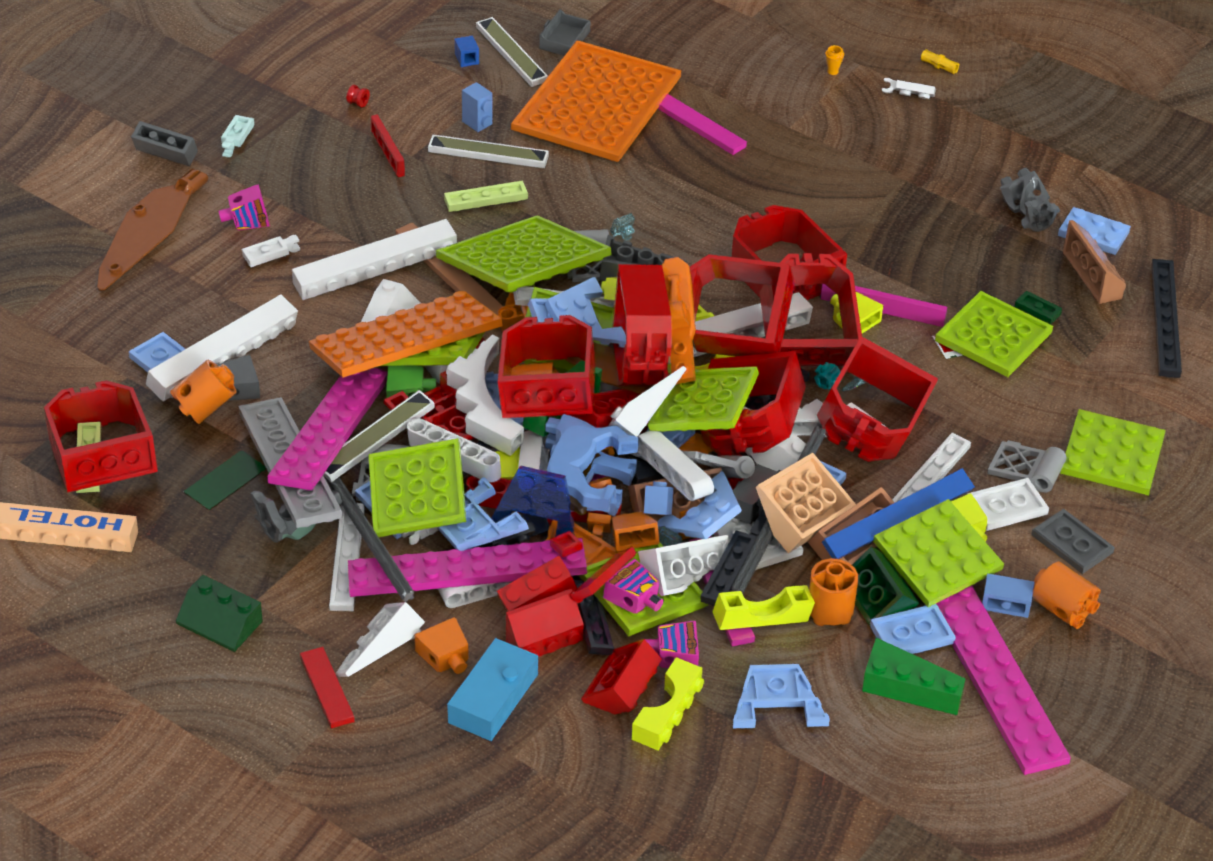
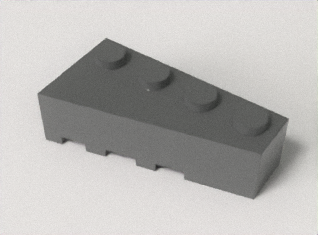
[600,235,688,281]

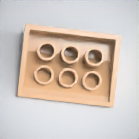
[756,453,856,554]

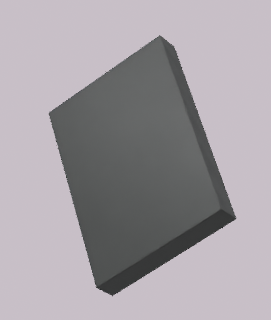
[1031,509,1115,574]

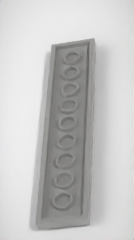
[238,397,342,528]

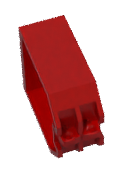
[731,205,847,300]
[759,253,862,366]
[690,254,795,357]
[612,264,672,386]
[498,315,596,418]
[817,336,938,462]
[700,351,806,456]
[44,380,158,493]

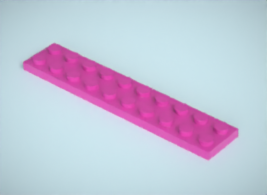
[268,368,388,490]
[348,538,587,597]
[936,585,1071,775]

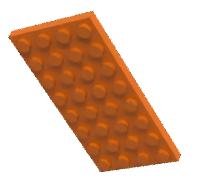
[309,291,503,377]

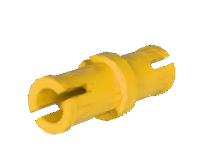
[921,49,960,74]

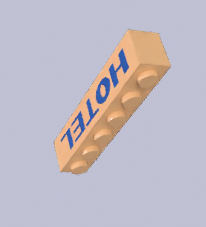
[0,502,138,552]

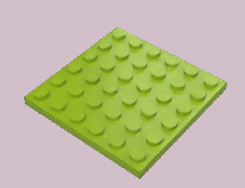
[436,215,611,292]

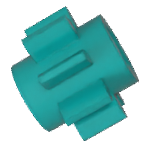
[814,362,840,390]

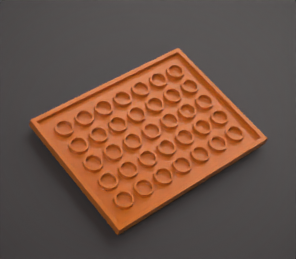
[511,40,681,162]

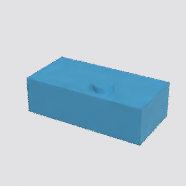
[447,638,538,741]

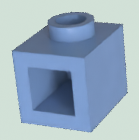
[644,481,674,515]

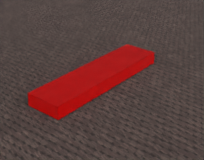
[370,114,405,178]
[571,546,636,602]
[300,647,355,729]

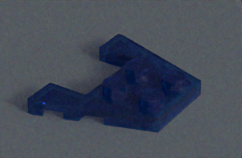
[491,466,575,537]

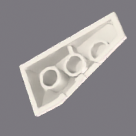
[361,279,420,322]
[609,366,686,437]
[743,406,806,471]
[638,535,729,596]
[336,602,425,677]

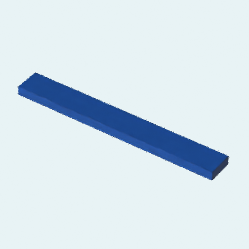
[822,468,975,559]

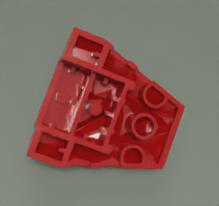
[384,371,475,441]

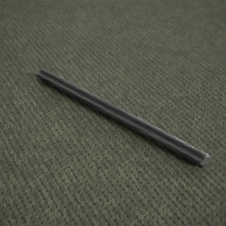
[731,426,826,594]
[324,476,415,602]

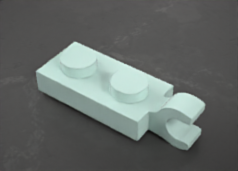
[221,115,254,157]

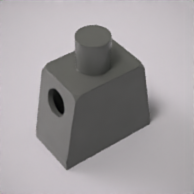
[218,355,260,401]

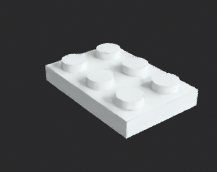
[968,478,1049,531]

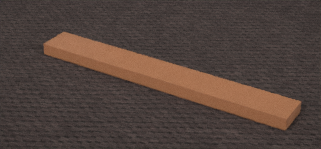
[396,222,504,315]

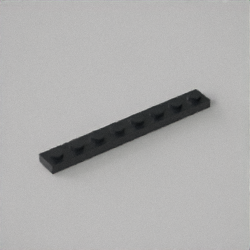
[1151,259,1182,378]

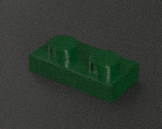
[1014,291,1062,325]

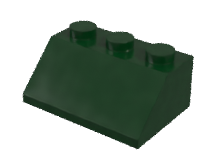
[852,547,919,626]
[176,574,263,652]

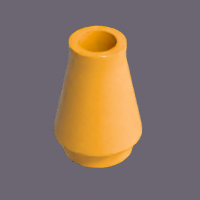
[825,45,844,75]

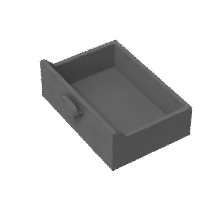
[539,9,591,56]

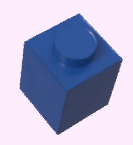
[454,36,479,67]

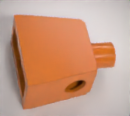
[611,512,659,551]
[414,617,469,674]

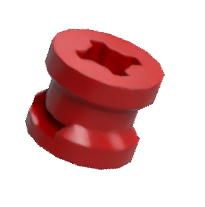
[346,84,370,108]

